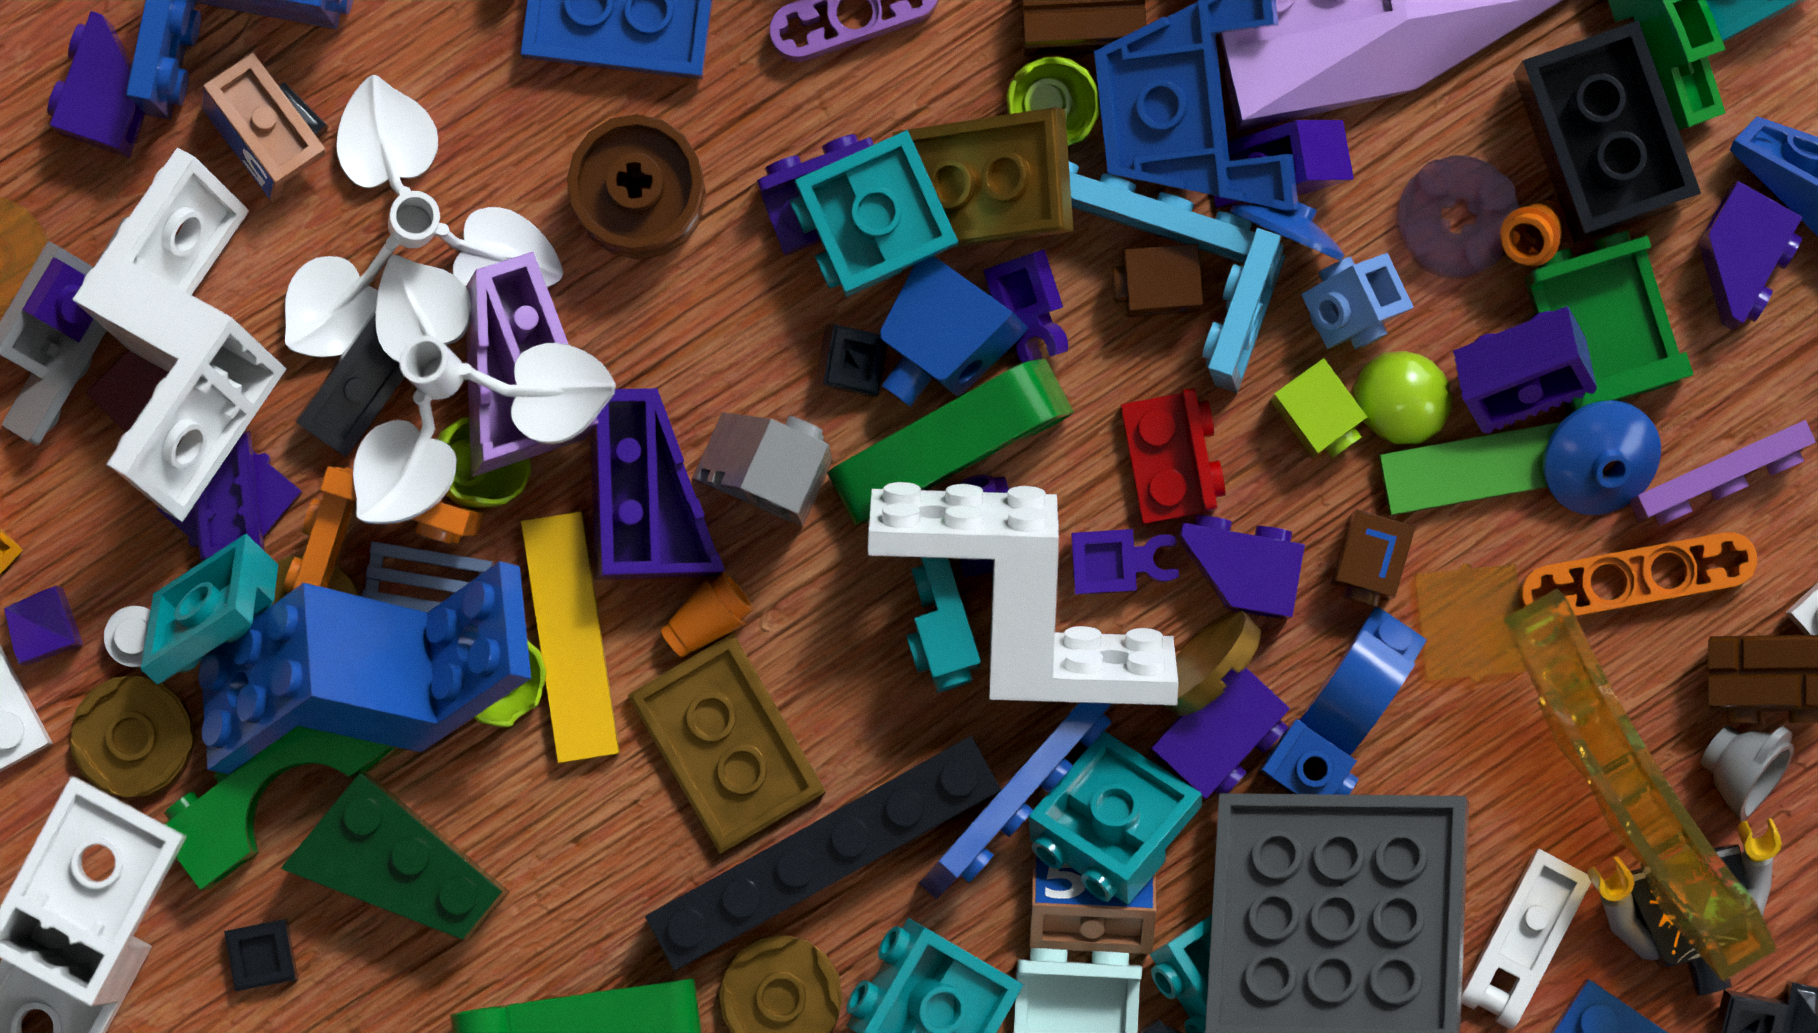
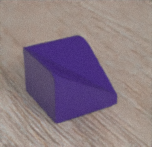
[4,586,83,666]

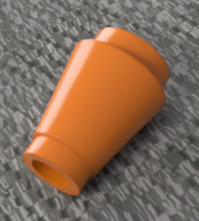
[1500,200,1566,266]
[660,572,754,658]

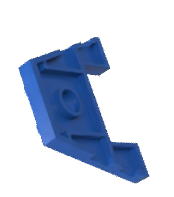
[1094,0,1299,211]

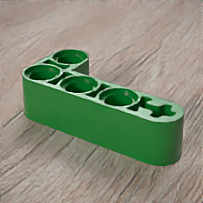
[827,358,1074,527]
[450,978,702,1033]

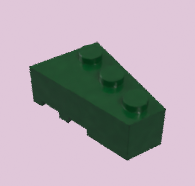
[280,773,509,940]

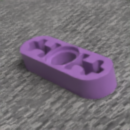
[770,0,939,62]

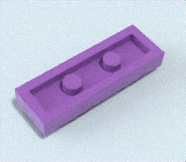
[1630,420,1816,526]

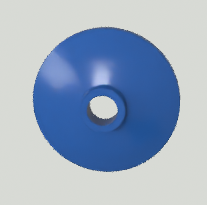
[1230,202,1345,261]
[1543,400,1661,515]

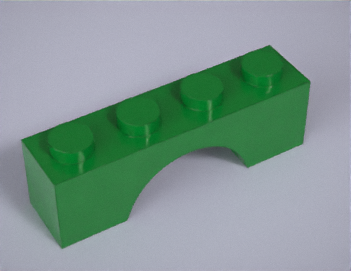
[164,726,397,890]

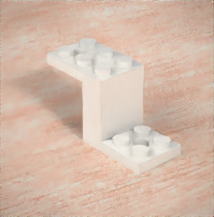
[72,147,286,522]
[868,482,1178,705]
[0,777,187,1033]

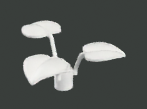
[285,75,563,358]
[353,255,616,524]

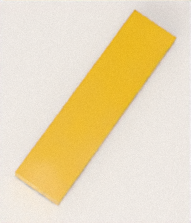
[521,512,620,763]

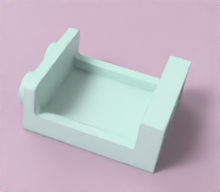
[1013,948,1142,1033]

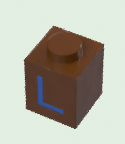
[1112,244,1203,318]
[1331,509,1416,608]

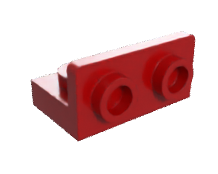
[1120,388,1226,525]

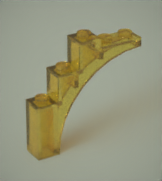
[1503,589,1777,982]

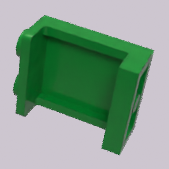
[1524,231,1694,416]

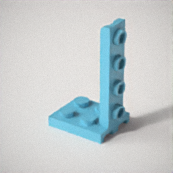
[1069,161,1285,393]

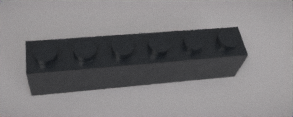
[645,736,1001,971]

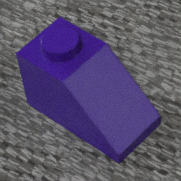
[1213,120,1354,208]

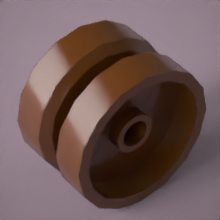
[567,114,706,260]

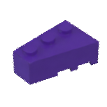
[590,388,725,580]

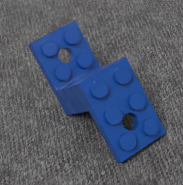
[126,0,353,120]
[198,561,531,774]

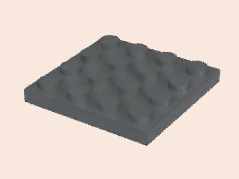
[1205,793,1469,1033]

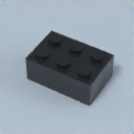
[1513,21,1701,244]

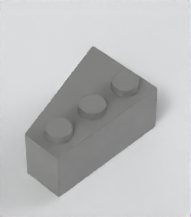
[692,412,833,527]

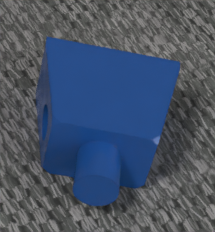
[879,256,1028,407]

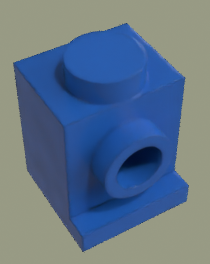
[1258,719,1359,795]

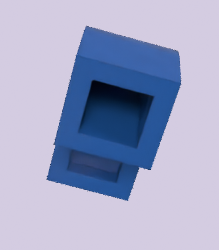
[1300,606,1427,756]

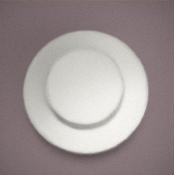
[104,606,150,667]

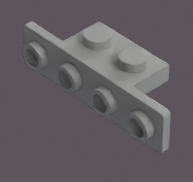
[0,217,128,446]

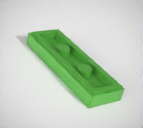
[1378,422,1560,516]

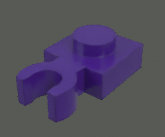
[983,250,1068,363]
[1071,529,1179,595]

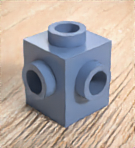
[1301,253,1414,350]

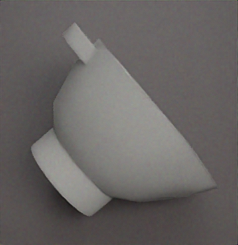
[1701,725,1794,822]

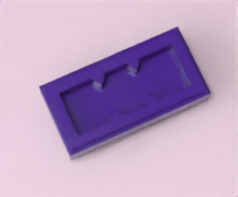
[194,431,265,560]

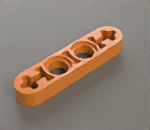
[1519,532,1757,621]

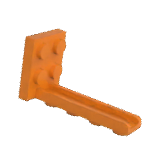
[283,466,485,593]

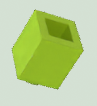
[1270,358,1367,459]

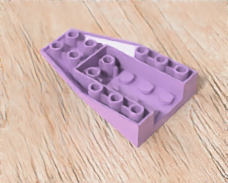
[1219,0,1563,132]

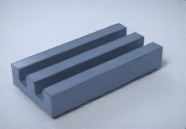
[362,541,494,612]

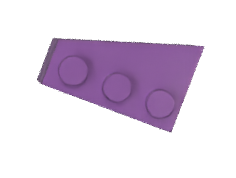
[466,252,598,477]

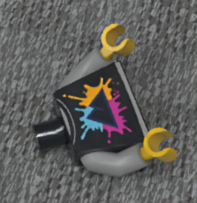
[1588,819,1782,996]

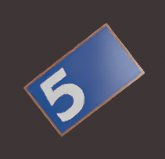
[201,53,326,203]
[1029,853,1156,954]

